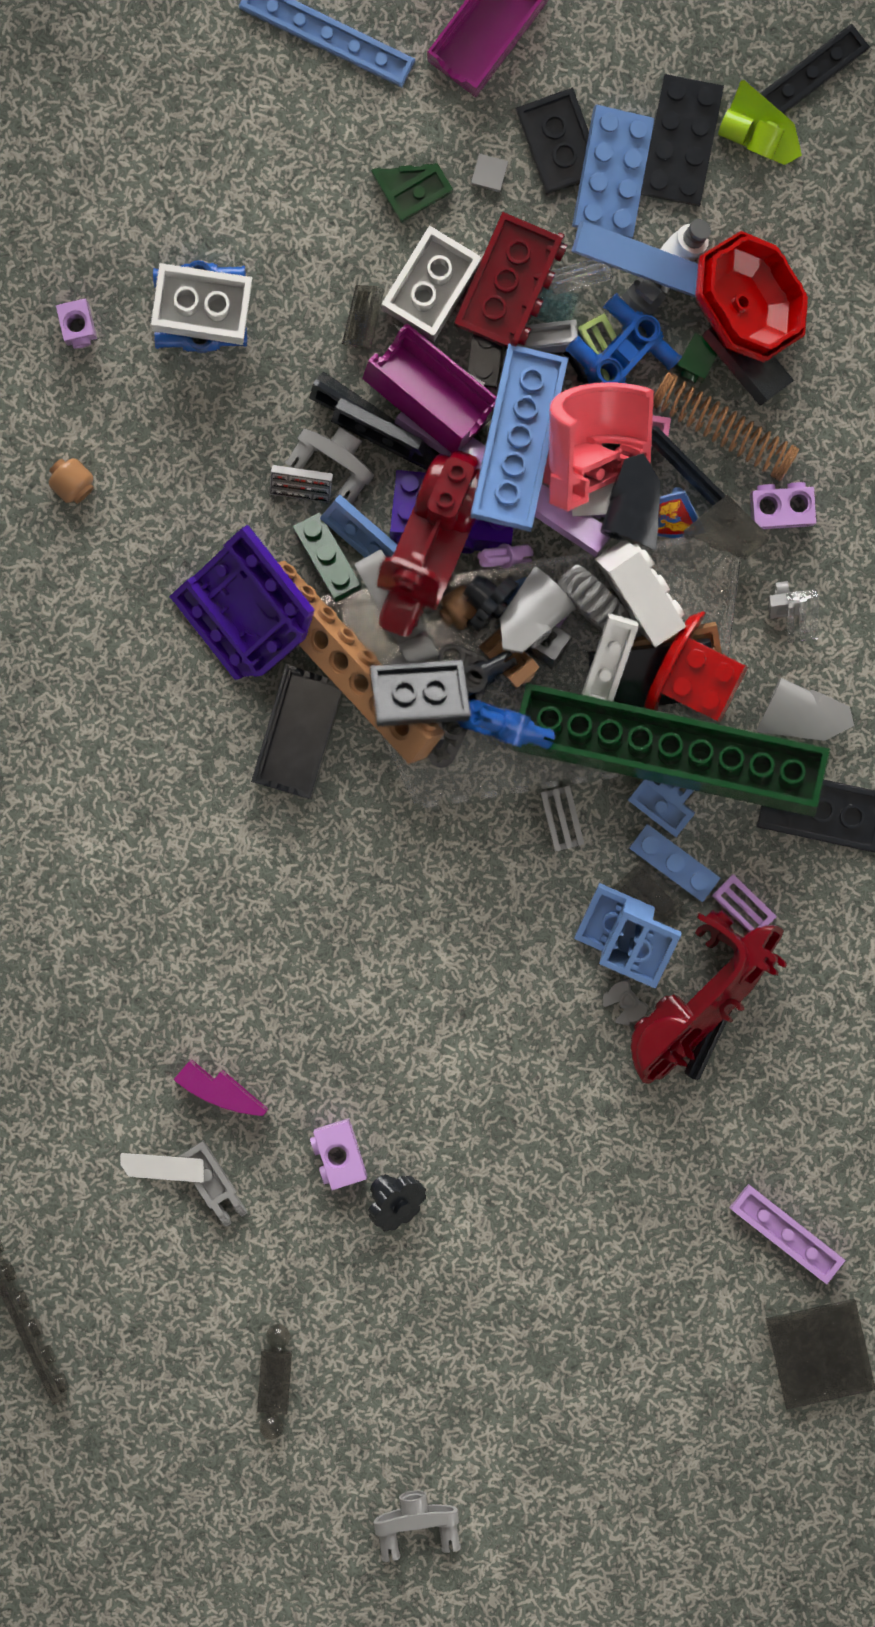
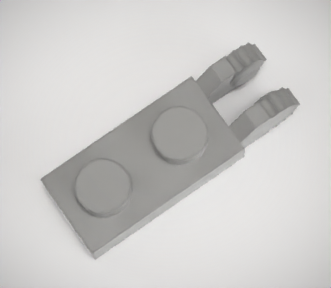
[178,1140,247,1227]

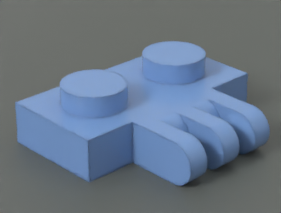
[628,779,695,837]

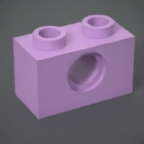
[310,1118,367,1190]

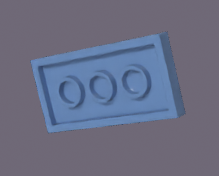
[572,105,655,239]

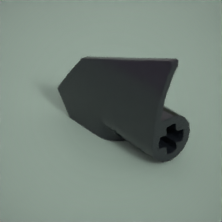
[600,453,661,551]

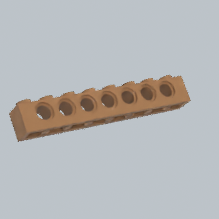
[278,561,445,764]

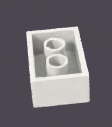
[381,225,482,342]
[151,263,252,345]
[595,540,686,647]

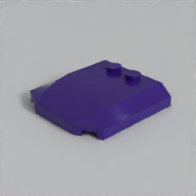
[169,525,315,680]

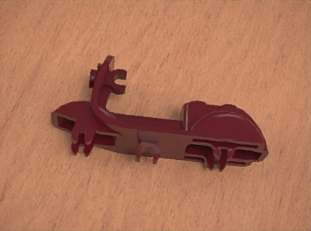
[377,451,481,637]
[631,910,787,1084]

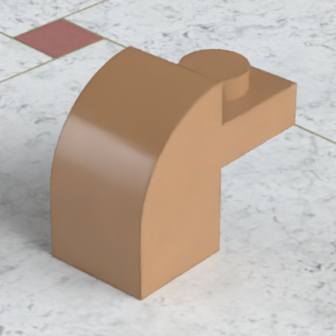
[479,627,540,689]

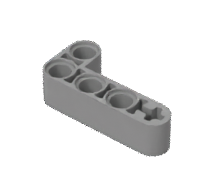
[354,549,439,663]

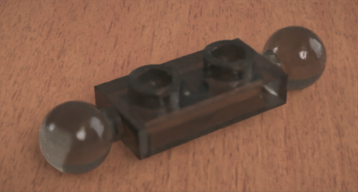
[257,1324,293,1440]

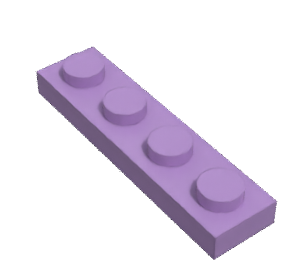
[729,1184,846,1284]

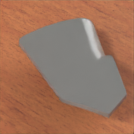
[500,567,575,653]
[757,678,854,741]

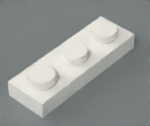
[582,613,639,701]

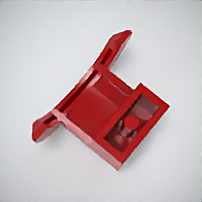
[645,611,748,722]

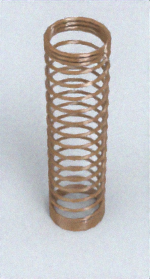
[653,371,800,482]

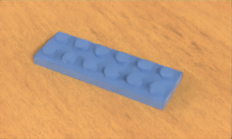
[470,344,568,532]

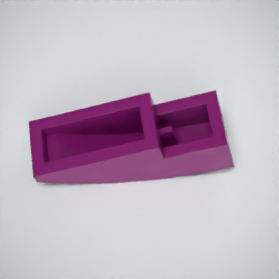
[173,1059,268,1116]

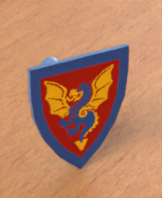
[658,487,706,539]

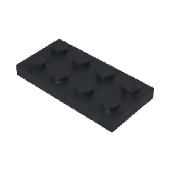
[641,74,724,207]

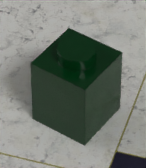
[676,333,717,384]

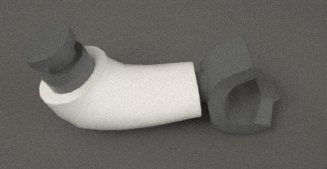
[622,219,711,315]

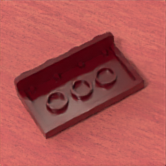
[454,212,568,348]

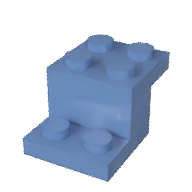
[574,883,681,989]

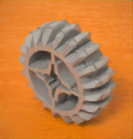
[558,565,630,633]

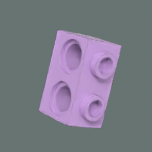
[750,482,816,530]

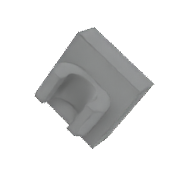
[768,581,802,619]

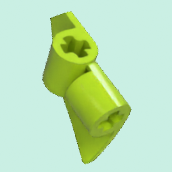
[718,79,802,165]

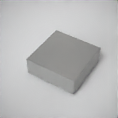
[471,153,508,192]

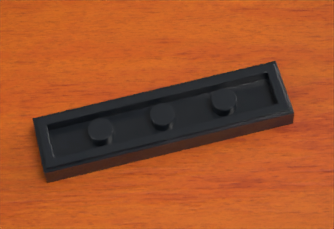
[760,23,870,114]

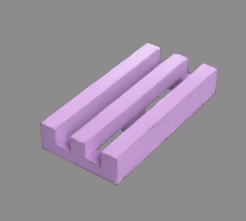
[712,874,777,932]

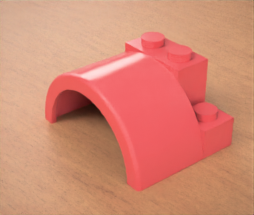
[543,383,654,511]

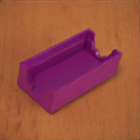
[427,0,549,97]
[362,323,496,453]

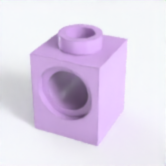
[56,298,97,349]

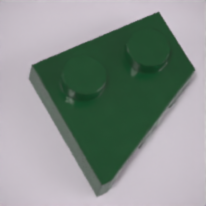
[371,163,453,223]

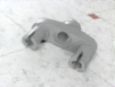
[284,426,375,505]
[373,1490,461,1562]

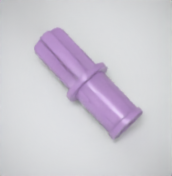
[477,544,533,568]

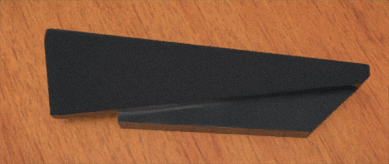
[309,372,440,470]

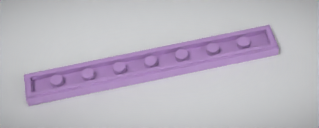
[395,412,610,557]

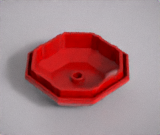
[695,231,808,362]

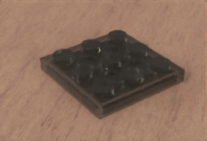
[765,1299,875,1410]

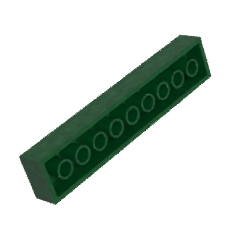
[513,683,830,817]

